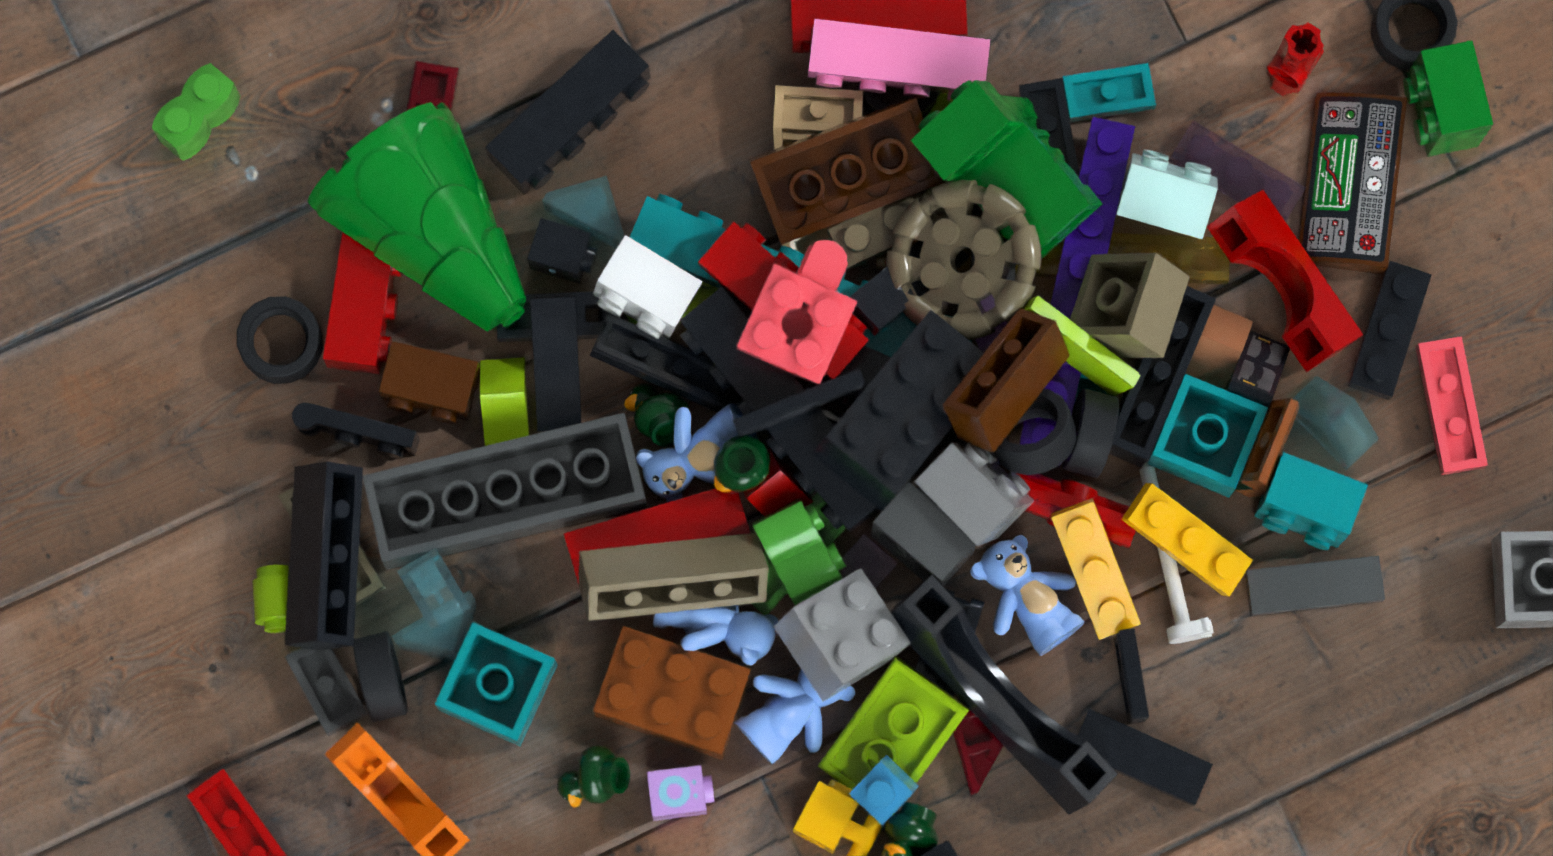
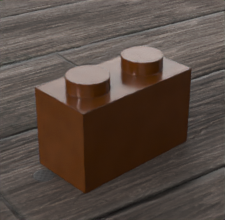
[379,341,480,424]

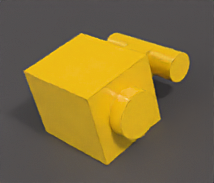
[793,779,884,856]

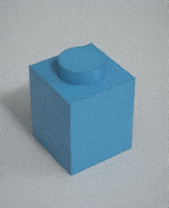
[849,755,919,825]

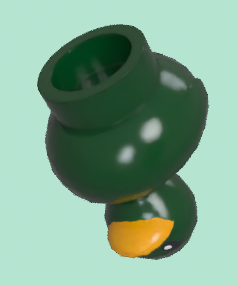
[624,383,690,447]
[713,435,770,493]
[557,746,630,808]
[881,802,938,856]

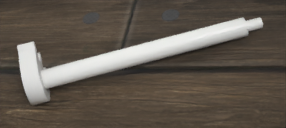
[1139,462,1214,644]

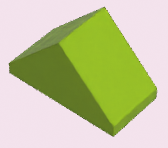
[480,358,529,446]

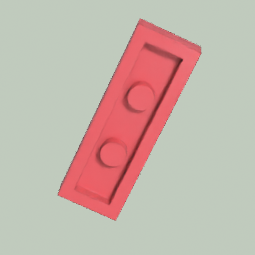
[1416,336,1488,475]

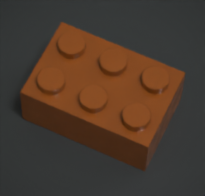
[593,626,751,760]

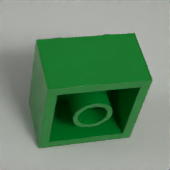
[1403,40,1493,157]

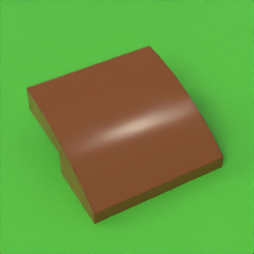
[1235,398,1300,498]

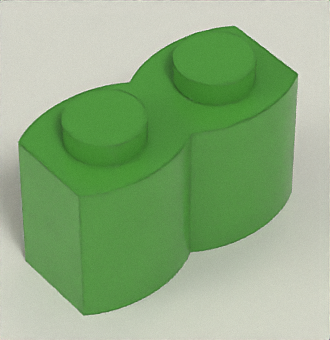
[152,63,240,161]
[753,498,846,605]

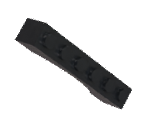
[890,575,1118,815]

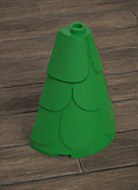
[307,102,526,332]

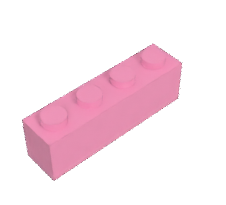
[808,19,990,102]

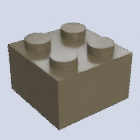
[1070,253,1190,358]

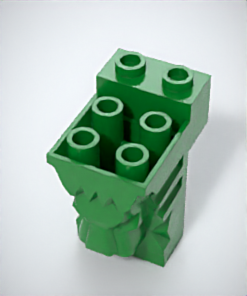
[911,80,1103,259]

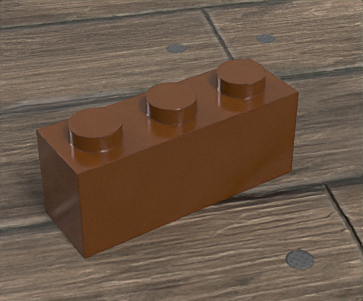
[943,308,1070,453]

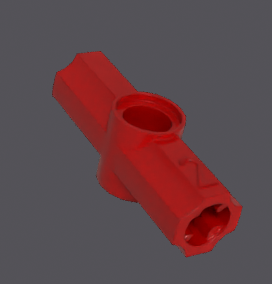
[1267,22,1324,96]
[1016,473,1136,549]

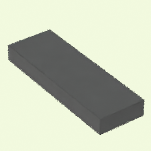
[1245,556,1385,616]

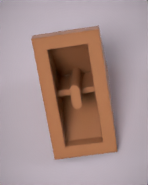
[1185,305,1253,390]

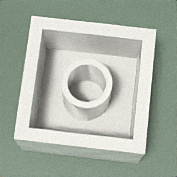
[593,235,703,339]

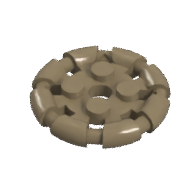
[886,180,1041,340]

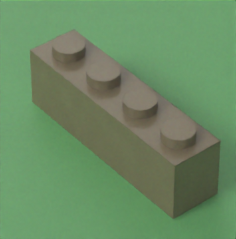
[579,533,768,621]

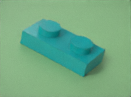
[1062,63,1156,122]

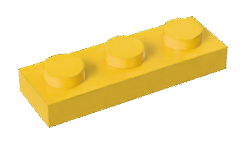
[1121,483,1253,597]
[1051,498,1141,640]

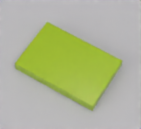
[817,656,970,817]

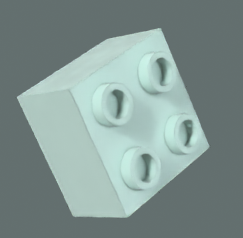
[1116,149,1218,239]

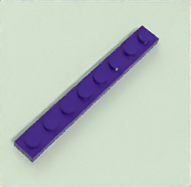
[1019,117,1135,467]

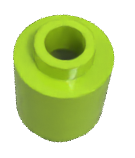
[252,565,289,633]

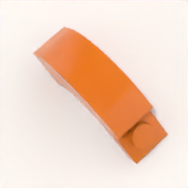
[325,723,470,856]

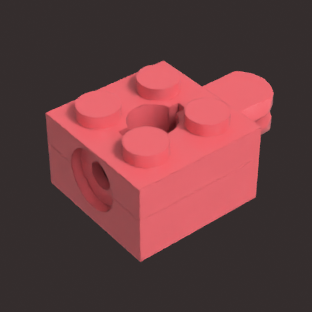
[737,240,857,386]

